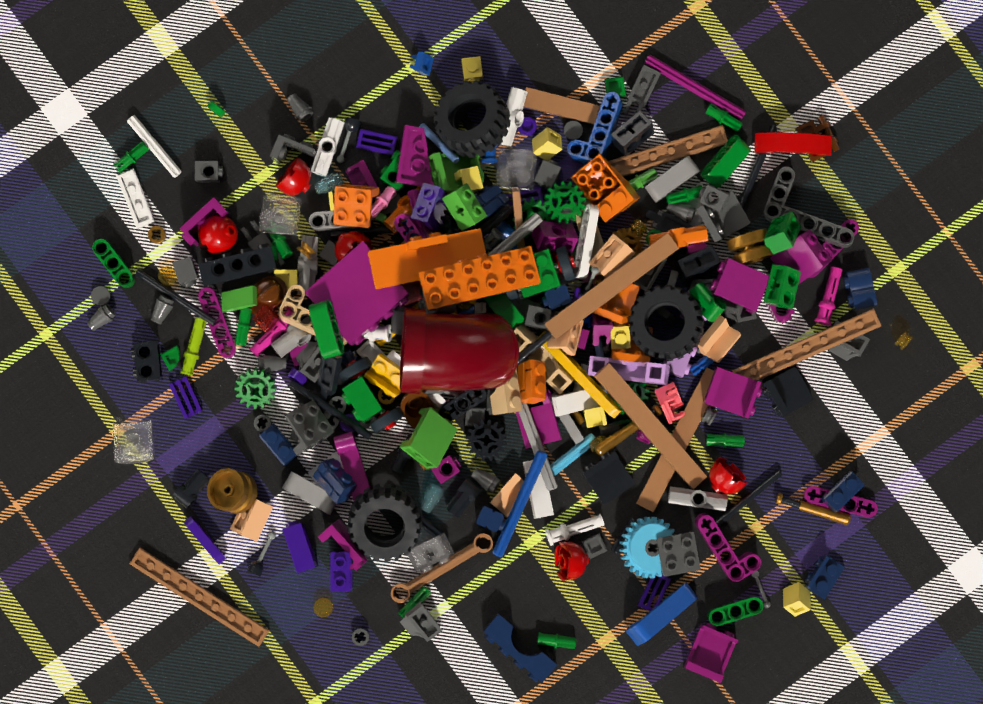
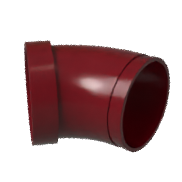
[400,308,519,394]

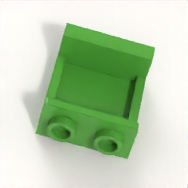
[428,152,484,193]
[400,407,458,469]

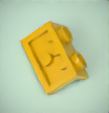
[364,353,400,398]

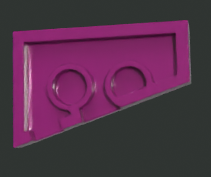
[396,125,434,187]

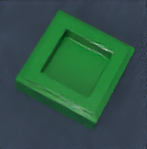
[604,77,626,97]

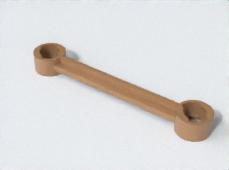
[391,533,493,603]

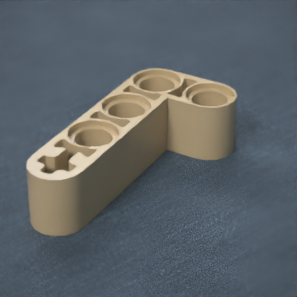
[279,284,347,345]

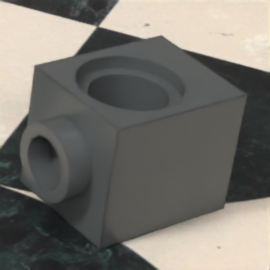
[534,159,562,189]
[195,161,223,183]
[699,185,730,212]
[172,257,200,288]
[525,305,554,330]

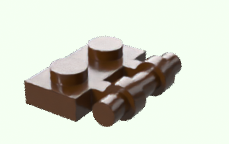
[795,115,840,163]

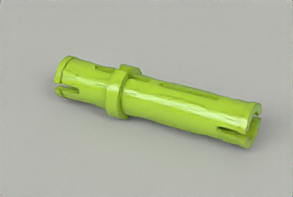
[181,318,207,376]

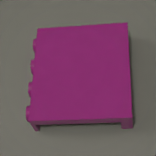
[305,241,410,346]

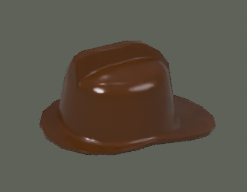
[248,276,287,315]
[400,391,435,428]

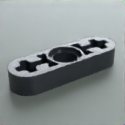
[439,389,488,421]

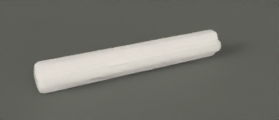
[127,115,181,178]

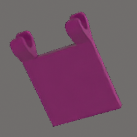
[516,389,562,449]

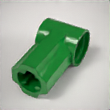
[690,282,727,322]

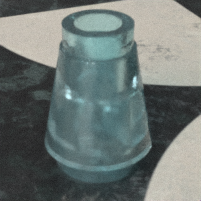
[314,172,344,194]
[420,483,444,513]

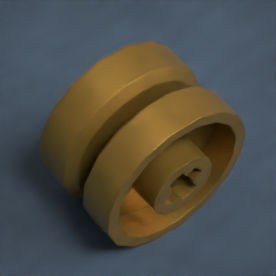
[726,228,774,265]
[207,468,257,514]

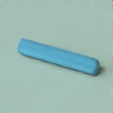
[550,433,597,476]

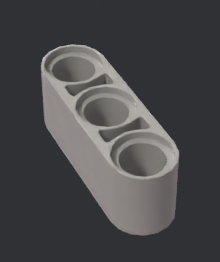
[645,156,700,203]
[309,211,361,231]
[282,471,336,515]

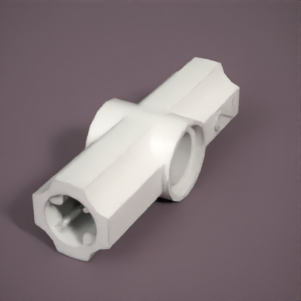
[501,87,528,147]
[311,117,345,177]

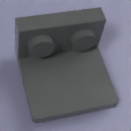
[270,134,316,164]
[697,191,751,242]
[285,400,335,455]
[656,532,701,576]

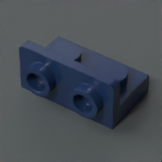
[804,554,845,600]

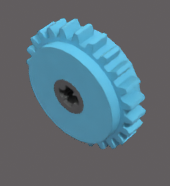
[619,517,675,578]

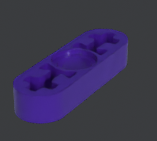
[184,516,227,565]

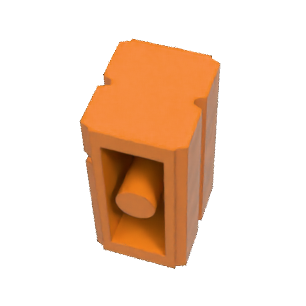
[518,360,546,404]

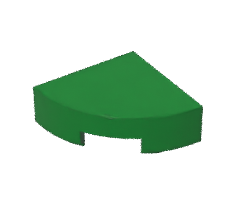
[160,345,180,371]

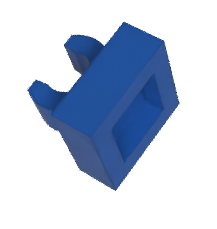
[410,52,434,76]

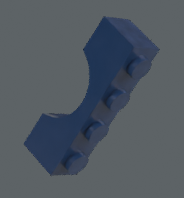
[483,613,557,682]

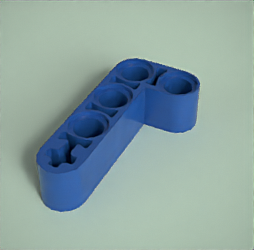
[567,92,623,164]
[625,582,698,646]

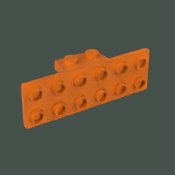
[368,229,486,289]
[418,246,541,310]

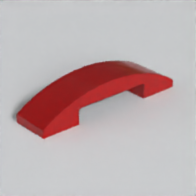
[754,132,832,156]

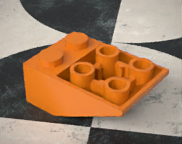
[571,154,640,223]

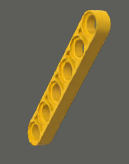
[537,331,622,418]

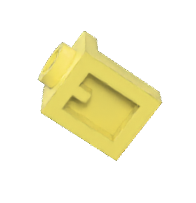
[461,56,483,83]
[611,322,631,349]

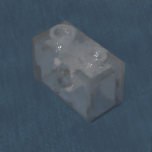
[407,533,454,573]

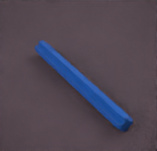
[493,450,548,557]

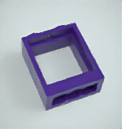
[282,520,318,573]

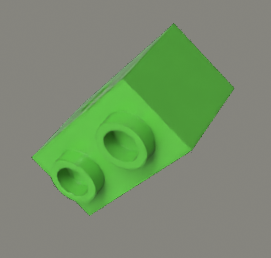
[442,183,487,231]

